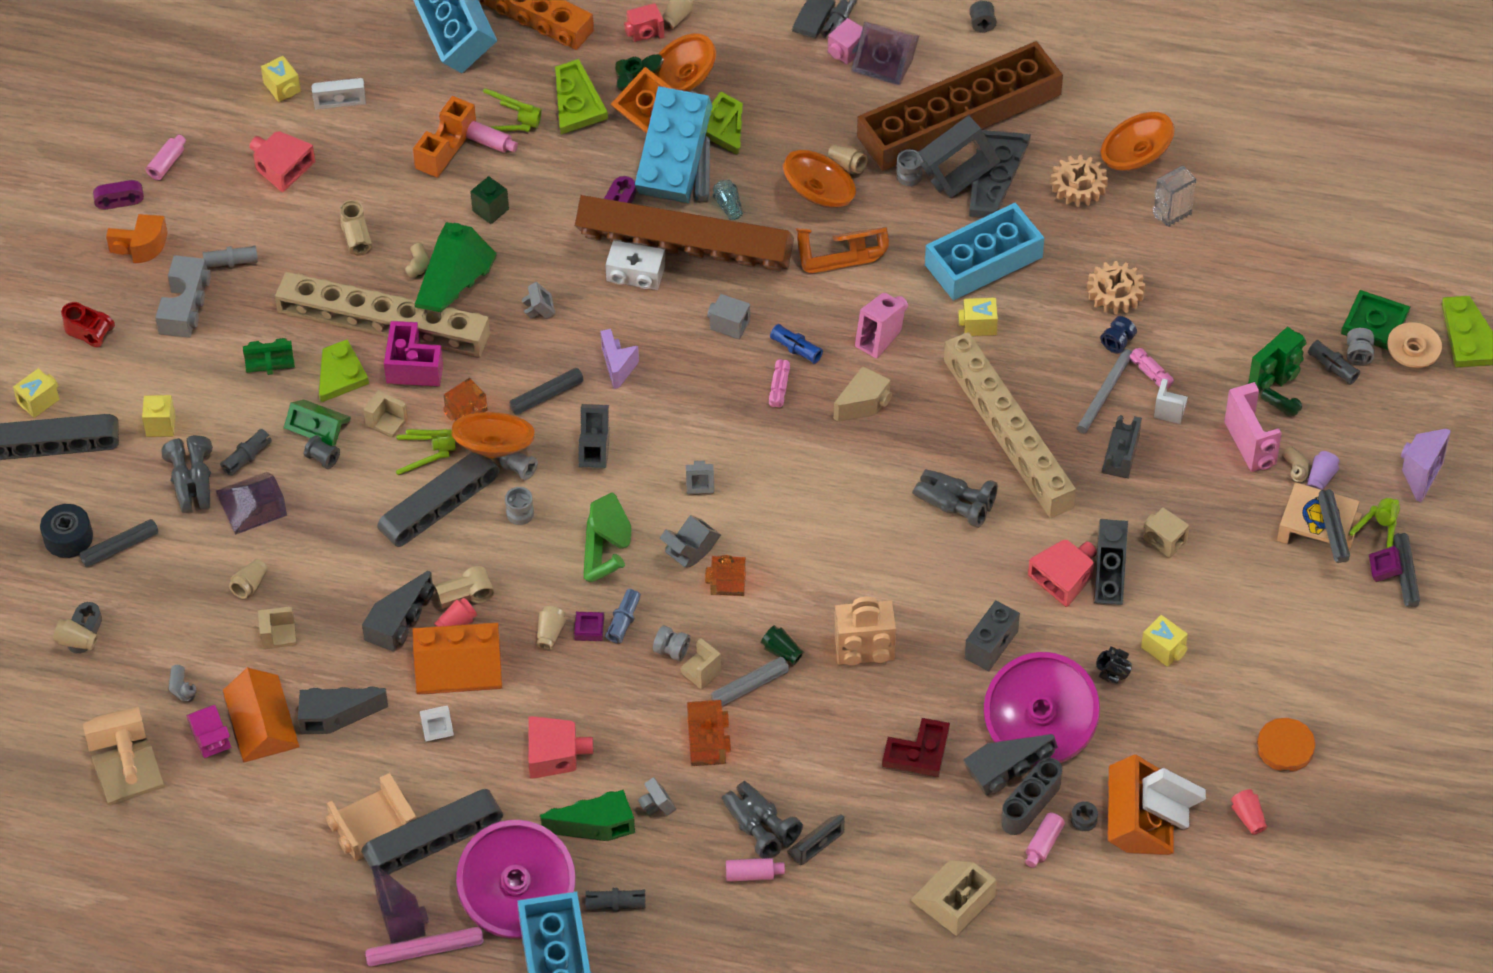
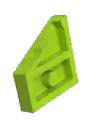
[705,91,743,155]
[319,339,369,403]

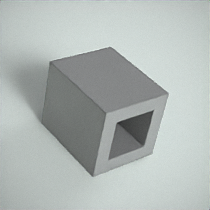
[707,294,750,340]

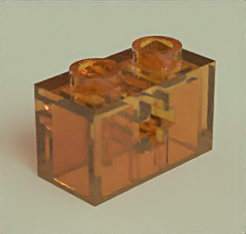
[687,700,731,766]

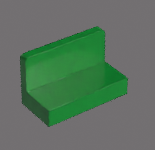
[284,400,351,446]

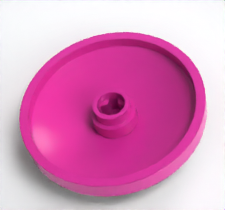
[984,652,1100,766]
[456,820,575,939]

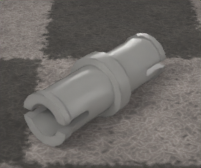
[203,245,258,268]

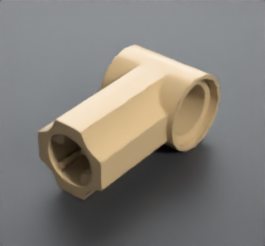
[340,200,372,256]
[434,566,495,609]

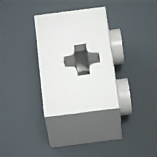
[605,240,666,290]

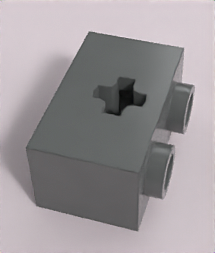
[965,600,1020,671]

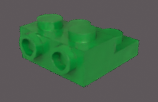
[1248,326,1307,393]

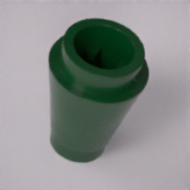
[761,625,804,665]

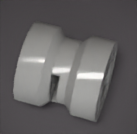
[896,149,923,186]
[1347,328,1374,366]
[505,487,534,525]
[653,625,691,661]

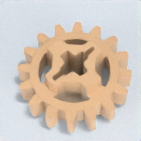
[1050,155,1108,207]
[1087,261,1145,314]

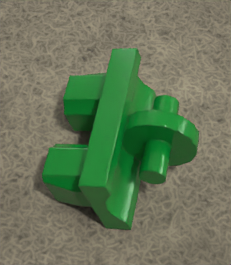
[243,338,295,375]

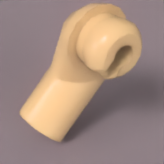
[405,243,430,278]

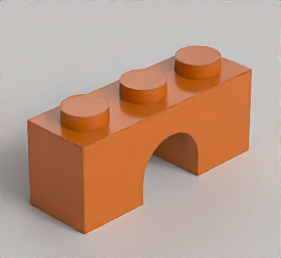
[413,96,476,178]

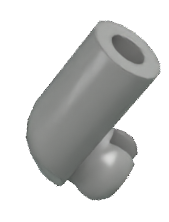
[169,665,197,701]

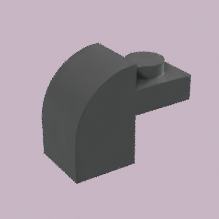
[579,404,610,468]
[660,515,721,568]

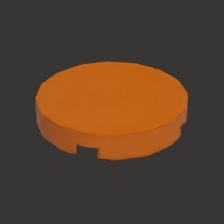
[1257,718,1316,772]

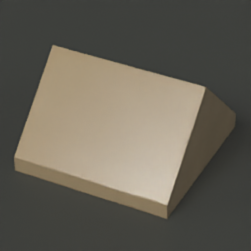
[92,738,164,806]

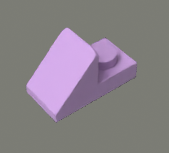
[600,329,639,389]

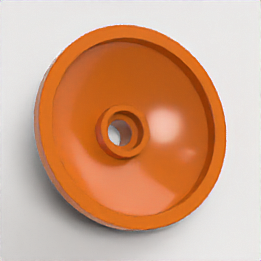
[654,33,716,92]
[1101,112,1175,171]
[783,150,856,208]
[452,412,535,458]

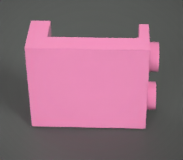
[1224,382,1282,472]

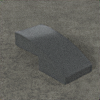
[792,0,836,38]

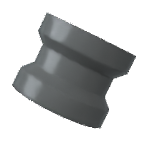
[969,0,997,33]

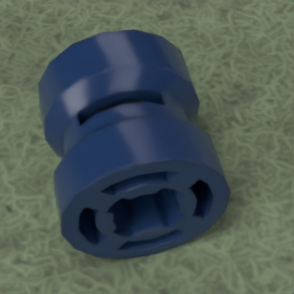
[1100,316,1137,354]

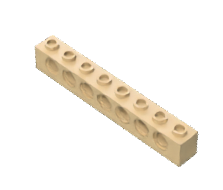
[275,272,490,358]
[944,332,1076,518]

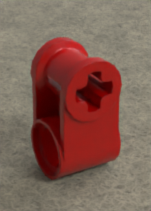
[61,302,115,347]

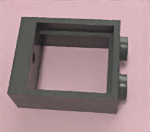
[918,115,1001,198]

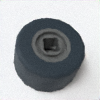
[40,504,93,558]

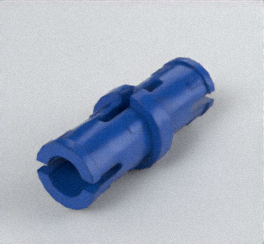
[770,324,823,364]

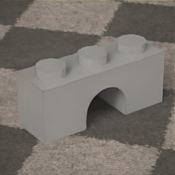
[155,255,211,338]

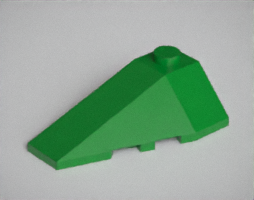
[415,222,496,312]

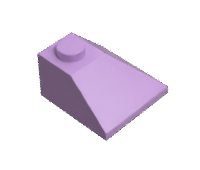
[1401,429,1451,502]

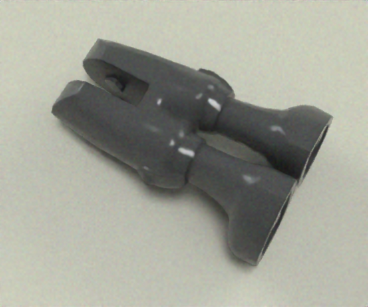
[161,435,213,513]
[912,469,998,527]
[721,780,803,859]

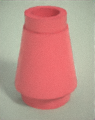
[434,598,477,627]
[1231,789,1267,835]

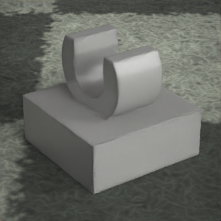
[522,282,555,319]
[686,461,714,494]
[638,777,676,816]

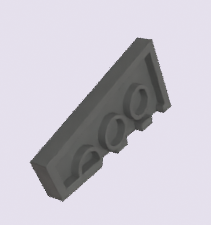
[969,130,1031,218]

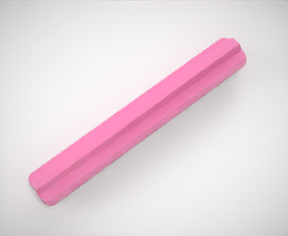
[365,927,483,966]

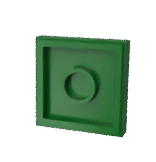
[1341,290,1411,350]

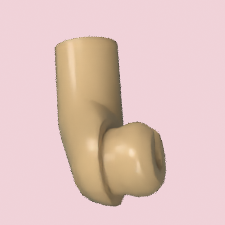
[1282,446,1310,482]

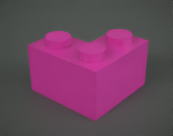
[384,321,443,386]

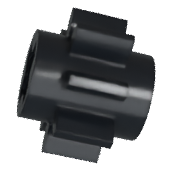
[1096,646,1132,684]

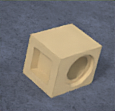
[1144,507,1189,558]

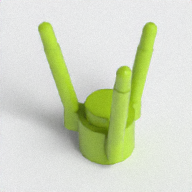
[483,88,542,132]
[396,429,456,475]
[1349,498,1400,548]

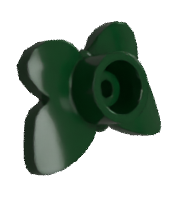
[615,54,663,91]

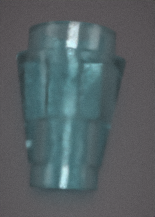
[713,180,743,220]

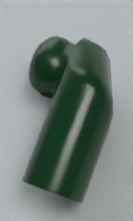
[1261,388,1302,416]

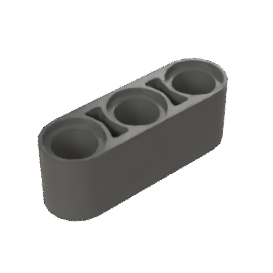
[1001,758,1062,835]

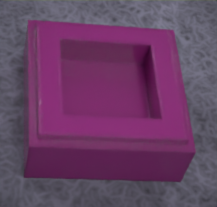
[1369,546,1402,582]
[574,611,605,641]

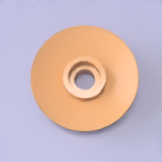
[1387,322,1442,368]

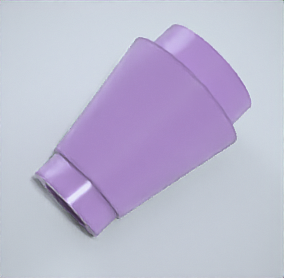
[1306,451,1340,490]

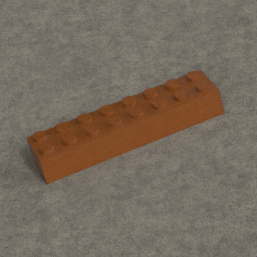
[857,41,1063,171]
[575,195,794,272]

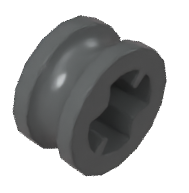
[1071,801,1098,831]

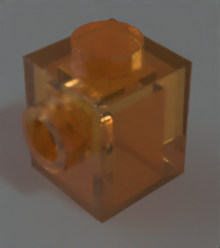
[443,377,488,421]
[705,555,746,596]

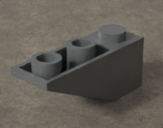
[1095,519,1128,605]
[362,571,435,652]
[298,687,388,734]
[963,734,1058,796]

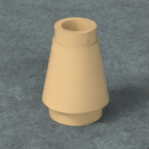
[662,0,694,30]
[827,145,868,174]
[229,559,267,599]
[536,606,566,650]
[53,618,98,650]

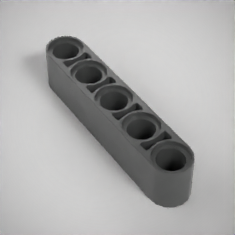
[0,414,119,460]
[377,452,500,547]
[361,789,503,877]

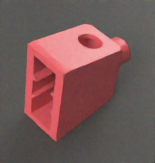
[250,131,315,192]
[1028,539,1097,607]
[529,716,593,779]

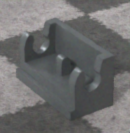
[1102,415,1142,479]

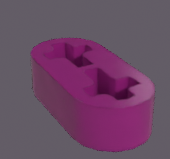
[604,176,636,203]
[93,180,144,210]

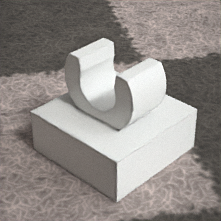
[419,705,454,741]

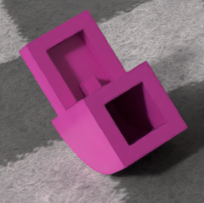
[186,705,231,758]

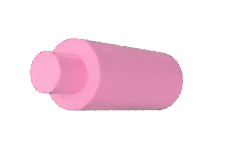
[466,121,518,153]
[146,135,186,180]
[1025,813,1065,868]
[726,858,785,882]

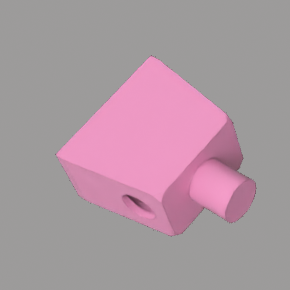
[855,293,908,359]

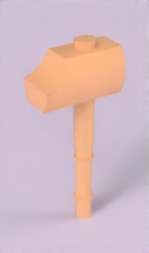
[83,706,146,784]

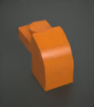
[106,214,168,263]

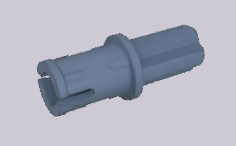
[605,589,641,643]

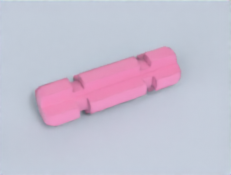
[1130,348,1174,389]
[769,359,790,408]

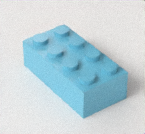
[413,0,497,73]
[635,86,712,203]
[925,202,1044,301]
[518,892,591,973]

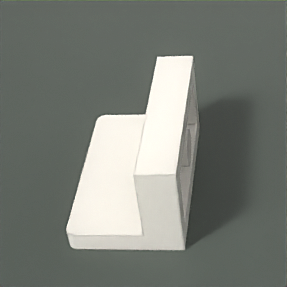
[312,78,366,110]
[1143,768,1206,829]

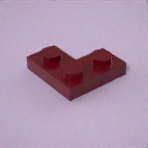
[882,718,950,777]

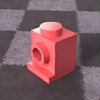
[624,3,664,42]

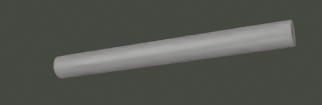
[1077,349,1132,434]

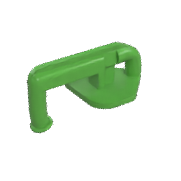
[583,493,631,582]

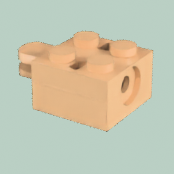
[835,596,896,665]

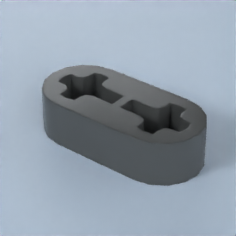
[67,602,102,653]

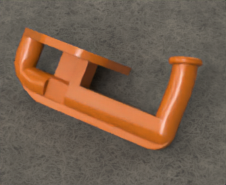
[796,227,889,273]

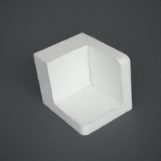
[1154,379,1188,424]

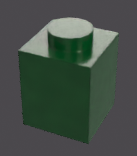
[470,176,509,224]

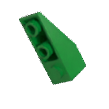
[540,790,635,841]

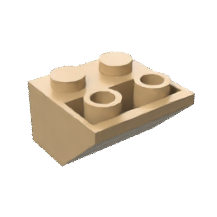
[911,860,996,936]

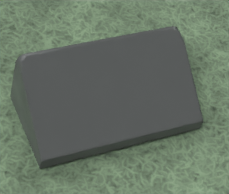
[788,814,845,866]

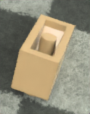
[834,366,892,421]

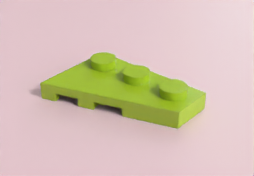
[555,59,608,135]
[1442,296,1493,368]

